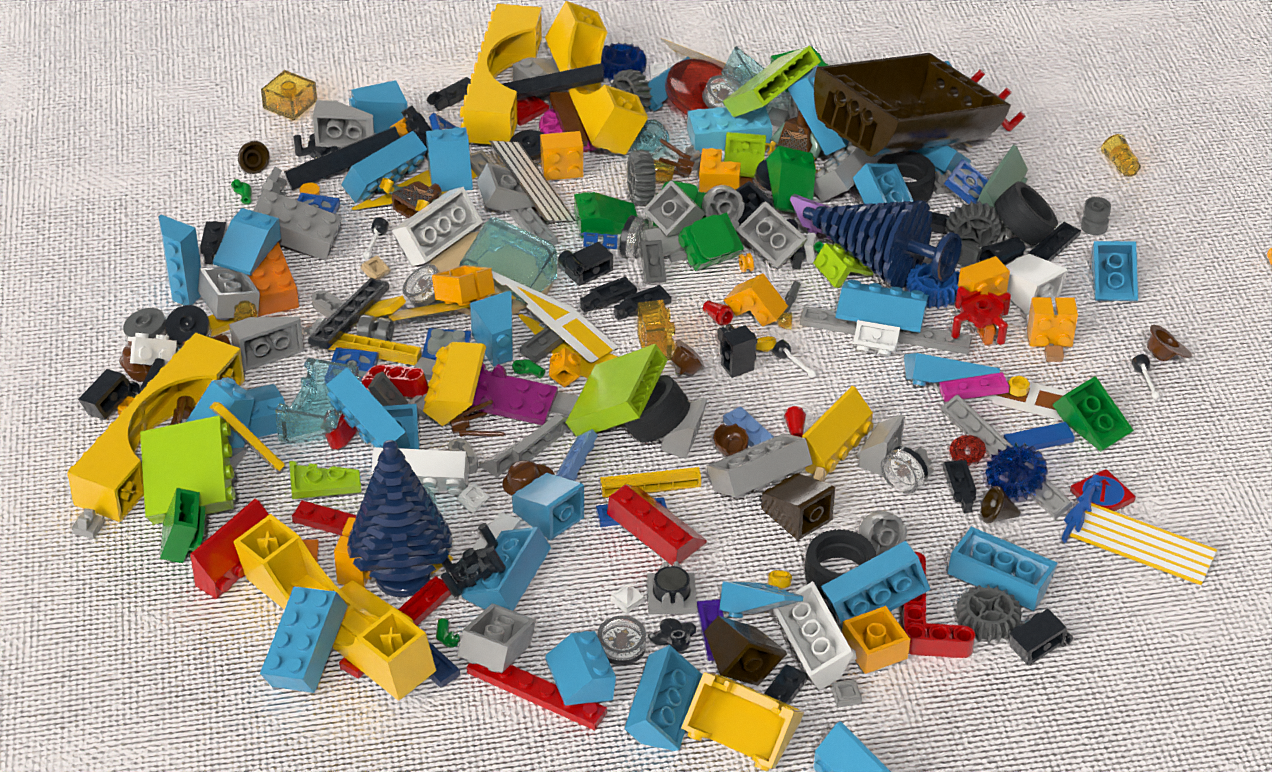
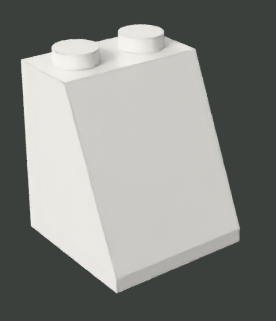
[1006,254,1068,315]

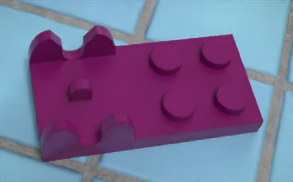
[467,362,558,425]

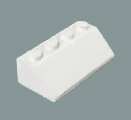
[773,581,854,691]

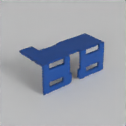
[579,232,618,249]

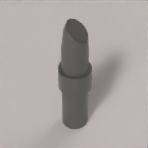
[784,281,801,313]

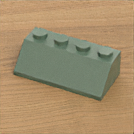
[977,145,1028,221]

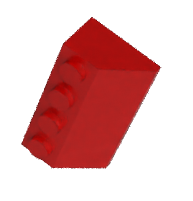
[607,484,707,566]
[190,498,269,599]

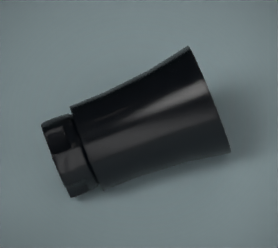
[979,237,1026,265]

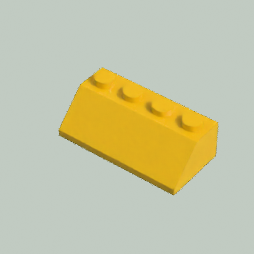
[423,342,486,426]
[802,386,874,477]

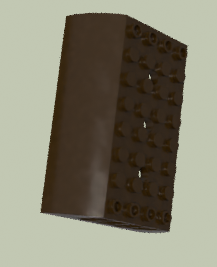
[814,53,1011,157]

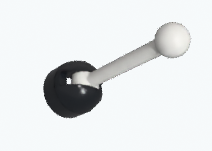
[363,217,389,259]
[772,339,816,378]
[1131,354,1160,400]

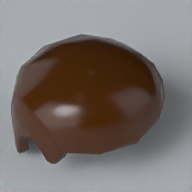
[713,423,749,457]

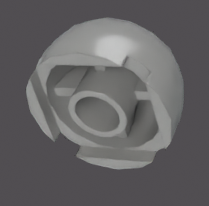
[702,185,744,221]
[859,510,907,556]

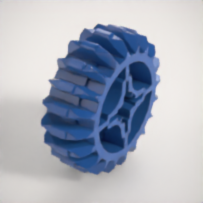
[906,261,960,309]

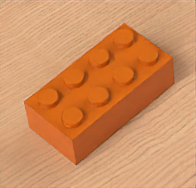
[247,242,299,317]

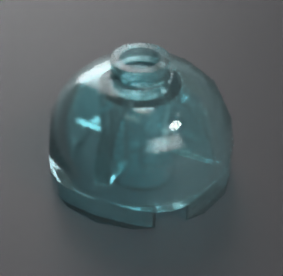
[631,119,670,159]

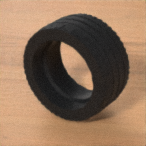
[877,151,936,202]
[995,181,1058,246]
[623,375,690,443]
[805,529,876,599]

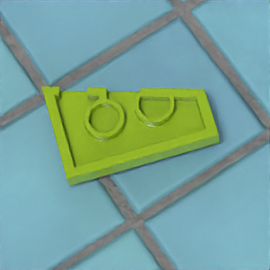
[289,461,361,499]

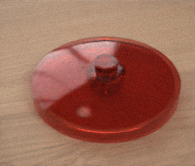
[665,59,739,115]

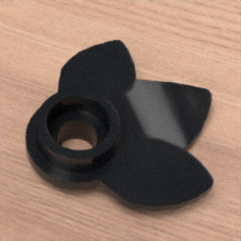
[648,618,696,652]

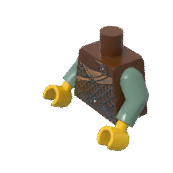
[765,110,822,168]
[379,178,442,219]

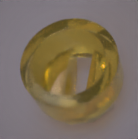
[777,312,793,329]

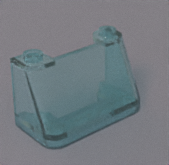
[459,217,557,304]
[275,358,362,443]

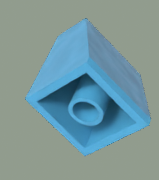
[349,80,408,133]
[426,127,473,192]
[470,291,513,367]
[186,378,255,448]
[512,473,584,541]

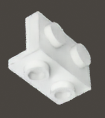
[852,320,900,356]
[128,333,177,365]

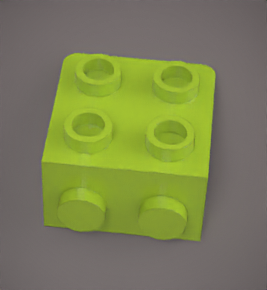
[724,132,766,178]
[813,243,874,288]

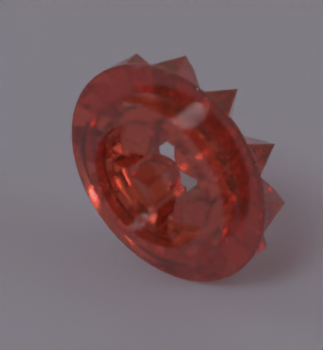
[950,435,986,466]

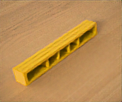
[329,333,422,366]
[600,467,701,497]

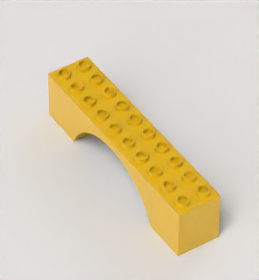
[545,1,648,155]
[460,3,542,144]
[67,333,245,522]
[233,514,436,701]

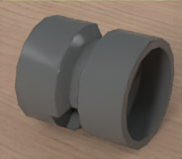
[1081,197,1111,236]
[356,314,394,342]

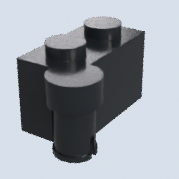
[558,242,613,286]
[78,369,140,420]
[1009,609,1073,666]

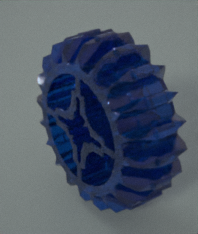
[601,42,647,81]
[985,442,1048,502]

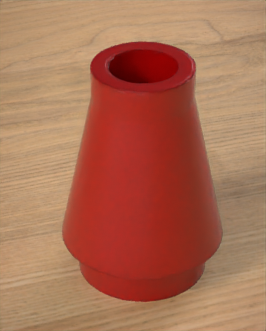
[703,300,734,325]
[784,406,806,437]

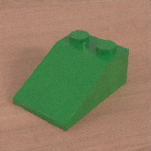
[766,146,816,214]
[574,192,641,239]
[1053,376,1134,452]

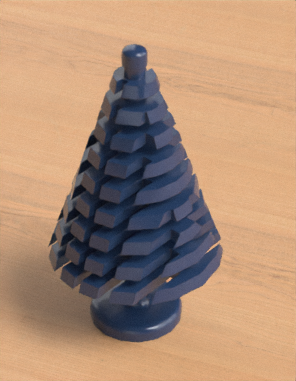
[803,201,962,289]
[347,440,453,597]

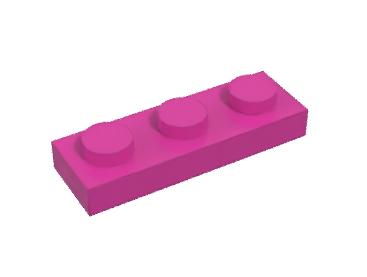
[939,372,1009,402]

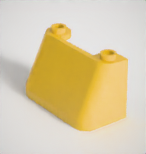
[681,672,804,771]

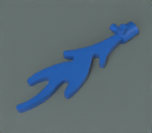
[1062,474,1102,543]

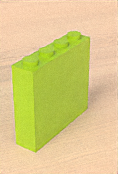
[722,45,821,118]
[565,344,668,436]
[140,415,236,525]

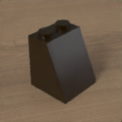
[761,473,835,541]
[704,616,787,686]

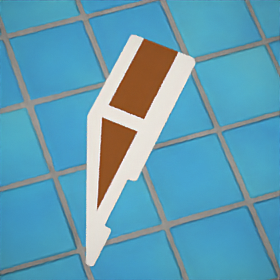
[934,382,1070,421]

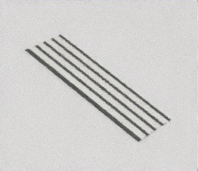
[489,141,576,221]

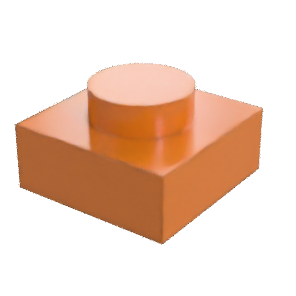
[977,324,996,345]

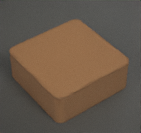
[1045,345,1064,362]

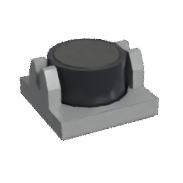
[647,561,697,614]

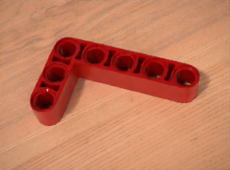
[322,364,429,449]
[902,551,975,658]

